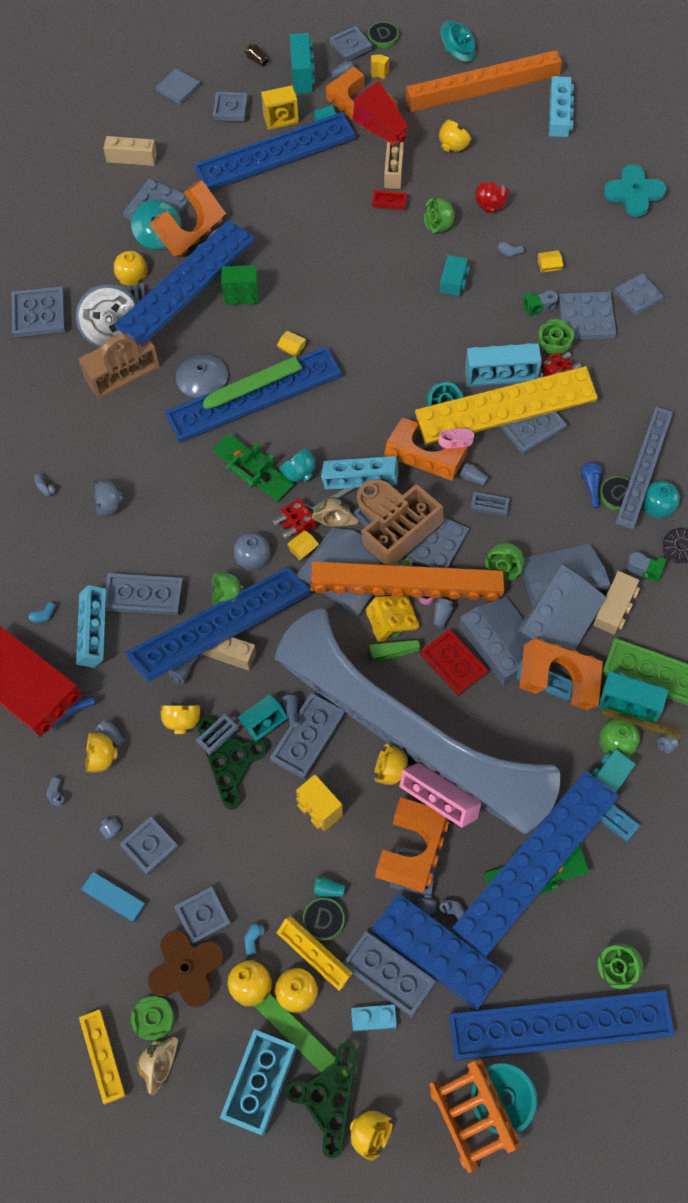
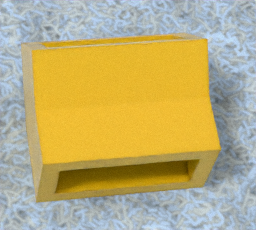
[371,54,389,79]
[538,250,563,273]
[277,331,306,358]
[287,530,319,561]

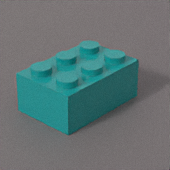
[290,33,315,93]
[597,672,668,725]

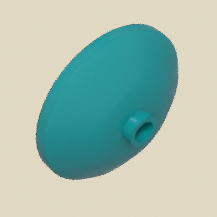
[131,200,182,250]
[471,1063,538,1134]

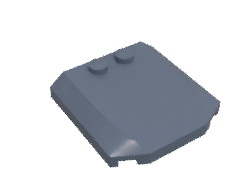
[297,528,395,618]

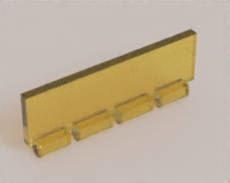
[601,708,682,739]

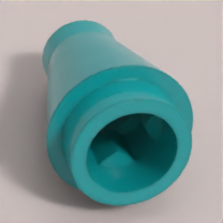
[313,876,345,897]

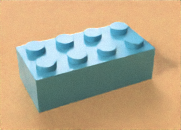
[465,343,541,387]
[220,1029,297,1137]

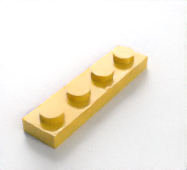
[277,916,353,991]
[79,1009,126,1105]

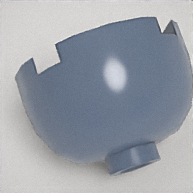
[93,480,122,517]
[233,532,271,571]

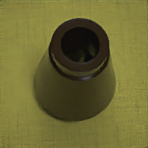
[245,43,268,67]

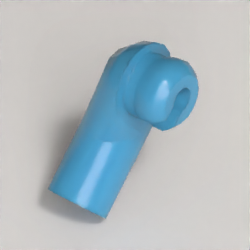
[28,602,56,623]
[244,924,265,956]

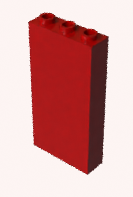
[0,626,83,738]

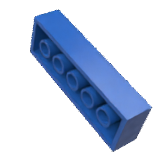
[373,893,504,1011]

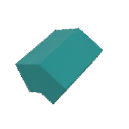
[312,105,336,121]

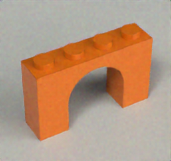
[326,67,397,133]
[149,180,226,256]
[384,417,469,481]
[519,638,603,710]
[375,797,450,893]

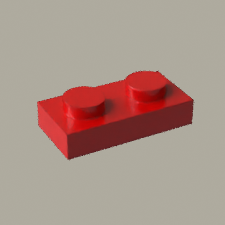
[372,190,407,210]

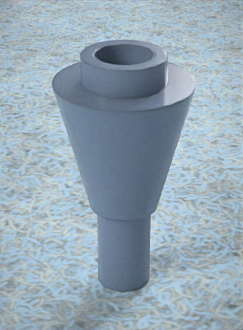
[168,656,199,684]
[279,695,299,728]

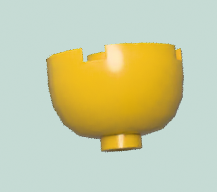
[439,119,471,152]
[114,250,148,286]
[160,706,200,734]
[86,732,117,773]
[374,743,410,785]
[227,960,272,1006]
[275,968,318,1013]
[350,1111,392,1161]

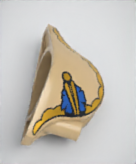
[312,497,359,527]
[137,1037,178,1096]

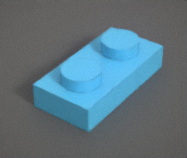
[351,1005,397,1032]

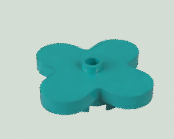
[604,165,666,217]

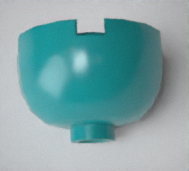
[426,381,463,406]
[279,448,316,482]
[643,481,680,519]

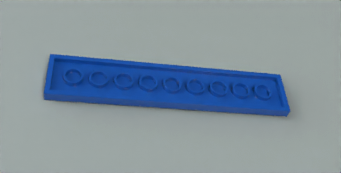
[194,112,355,190]
[115,220,255,347]
[165,346,342,443]
[126,567,311,682]
[452,770,619,957]
[449,990,675,1061]

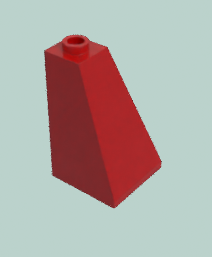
[352,81,408,146]

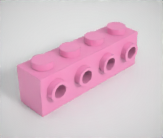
[399,763,482,827]

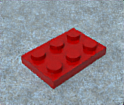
[420,629,488,696]

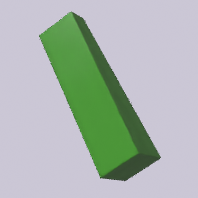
[369,640,420,663]

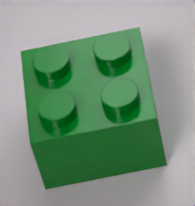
[221,265,259,305]

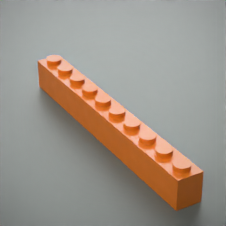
[406,50,562,112]
[310,562,504,601]

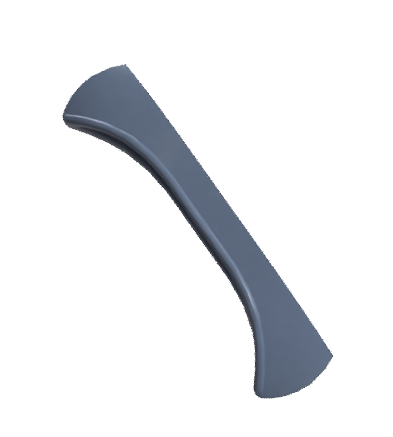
[275,609,560,834]

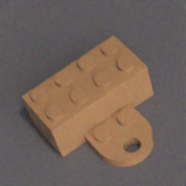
[78,334,160,399]
[357,480,444,566]

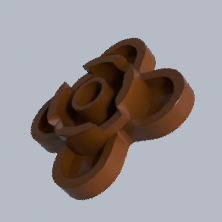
[147,931,224,1008]

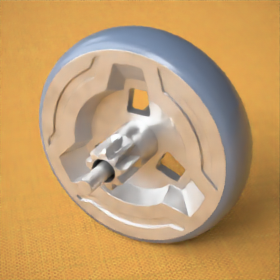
[75,284,137,348]

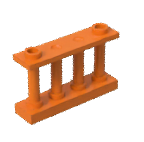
[429,1059,522,1173]

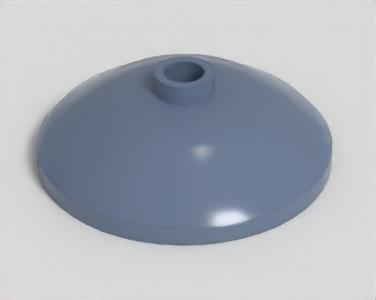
[175,353,228,399]

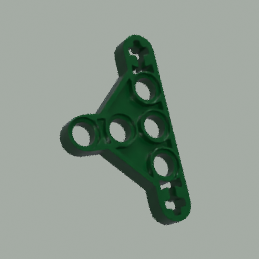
[197,717,266,810]
[285,1043,357,1159]

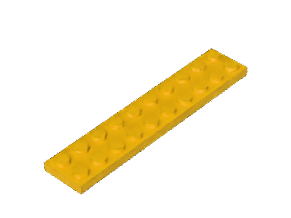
[415,366,598,445]

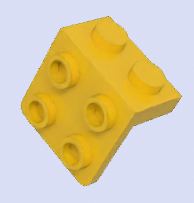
[366,595,419,642]

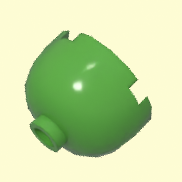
[424,198,455,233]
[538,319,574,355]
[485,542,524,581]
[212,572,244,605]
[599,718,640,758]
[598,943,643,989]

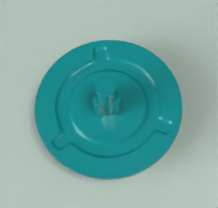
[440,20,475,62]

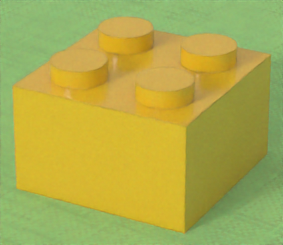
[261,85,299,130]
[296,775,343,832]

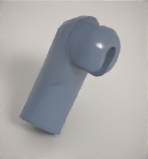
[498,242,524,257]
[34,473,56,496]
[46,777,64,807]
[439,900,465,920]

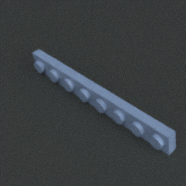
[615,407,673,529]

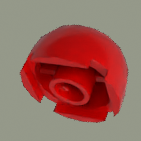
[475,182,509,214]

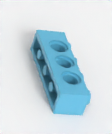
[549,76,574,137]
[321,456,399,490]
[76,585,106,668]

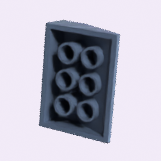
[521,543,610,606]
[517,565,607,650]
[459,597,530,686]

